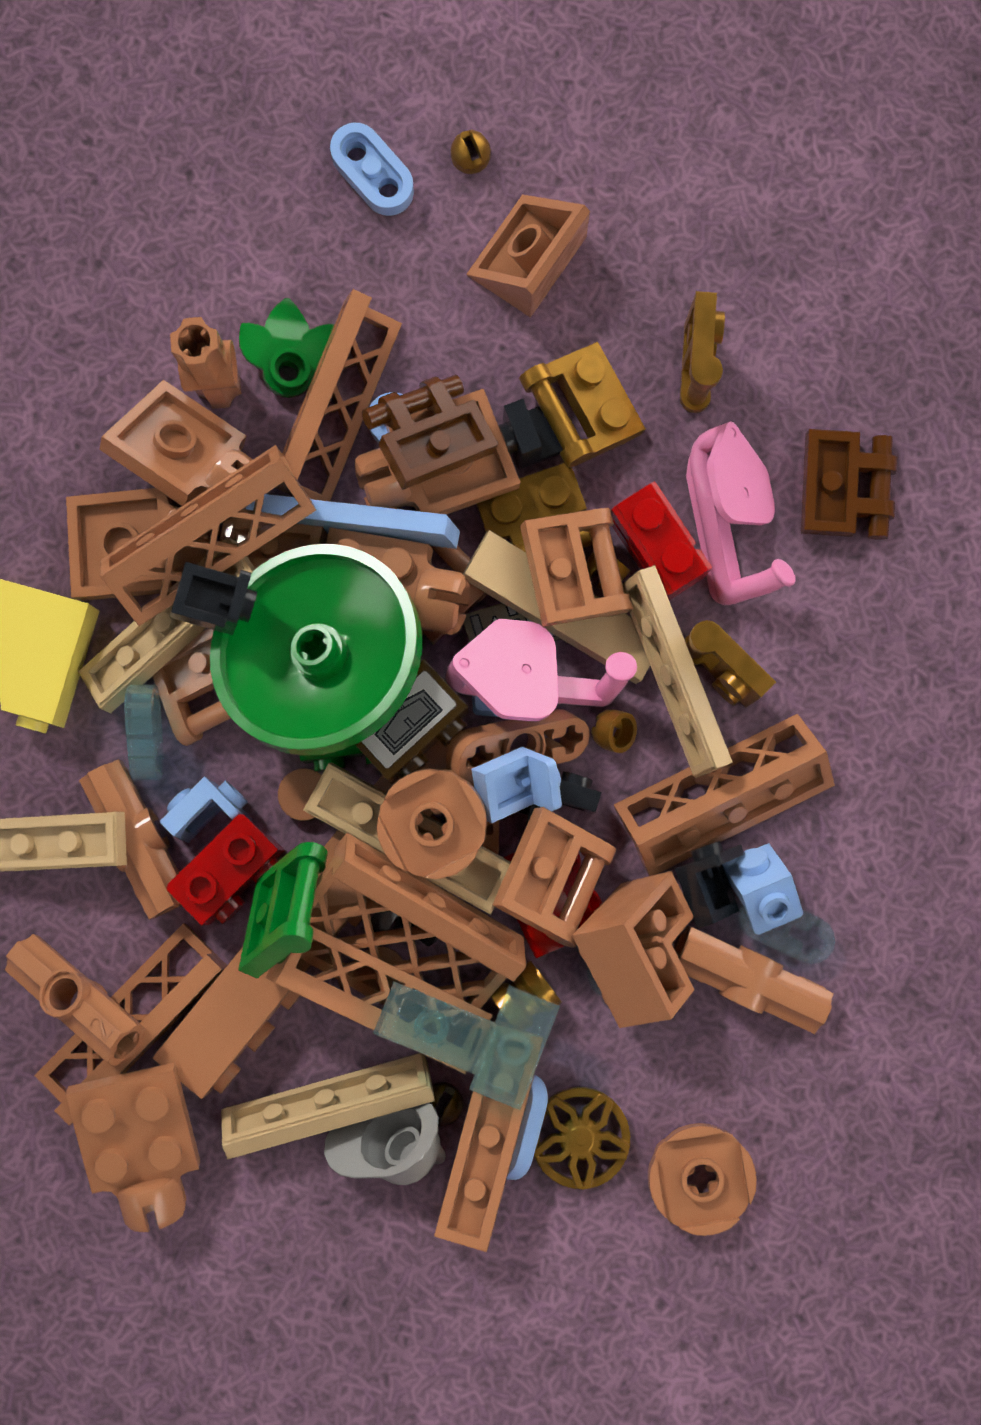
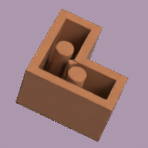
[572,871,694,1028]

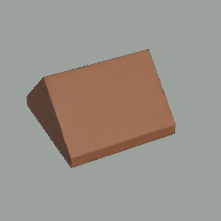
[466,194,590,318]

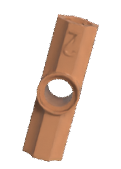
[170,317,242,409]
[79,759,181,920]
[674,925,834,1034]
[5,934,146,1066]

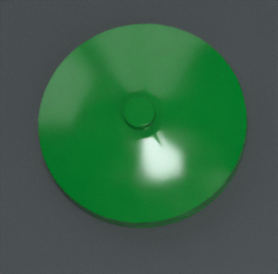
[210,544,422,755]

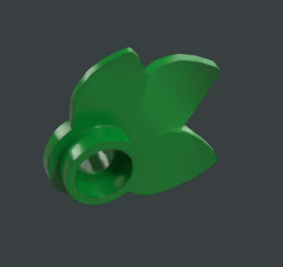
[239,298,334,398]

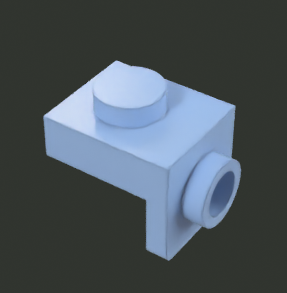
[471,747,562,823]
[159,776,252,843]
[722,843,803,935]

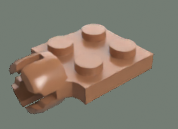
[99,380,253,519]
[355,389,521,514]
[66,488,221,601]
[326,527,470,635]
[65,1062,200,1232]

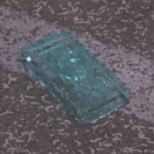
[373,982,495,1074]
[469,985,561,1110]

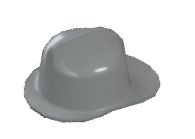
[324,1103,446,1185]

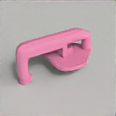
[686,421,796,605]
[445,619,637,721]

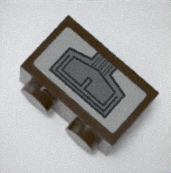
[355,659,469,784]

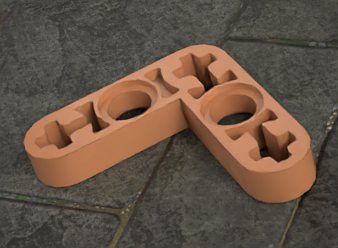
[445,709,590,854]

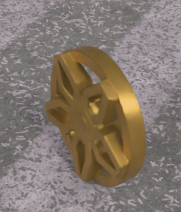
[534,1087,630,1190]

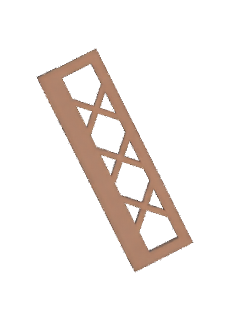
[275,289,402,501]
[100,445,316,626]
[614,714,835,876]
[34,923,227,1126]
[265,925,493,1074]
[434,1019,545,1252]

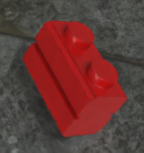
[611,481,713,600]

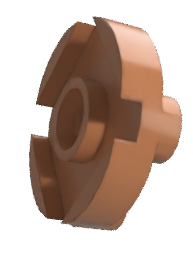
[377,769,487,879]
[648,1123,757,1236]

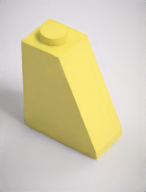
[0,579,100,734]

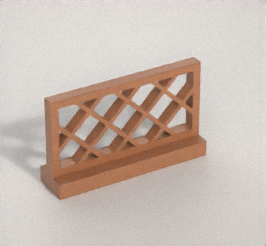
[300,833,526,1043]

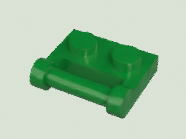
[238,842,328,978]

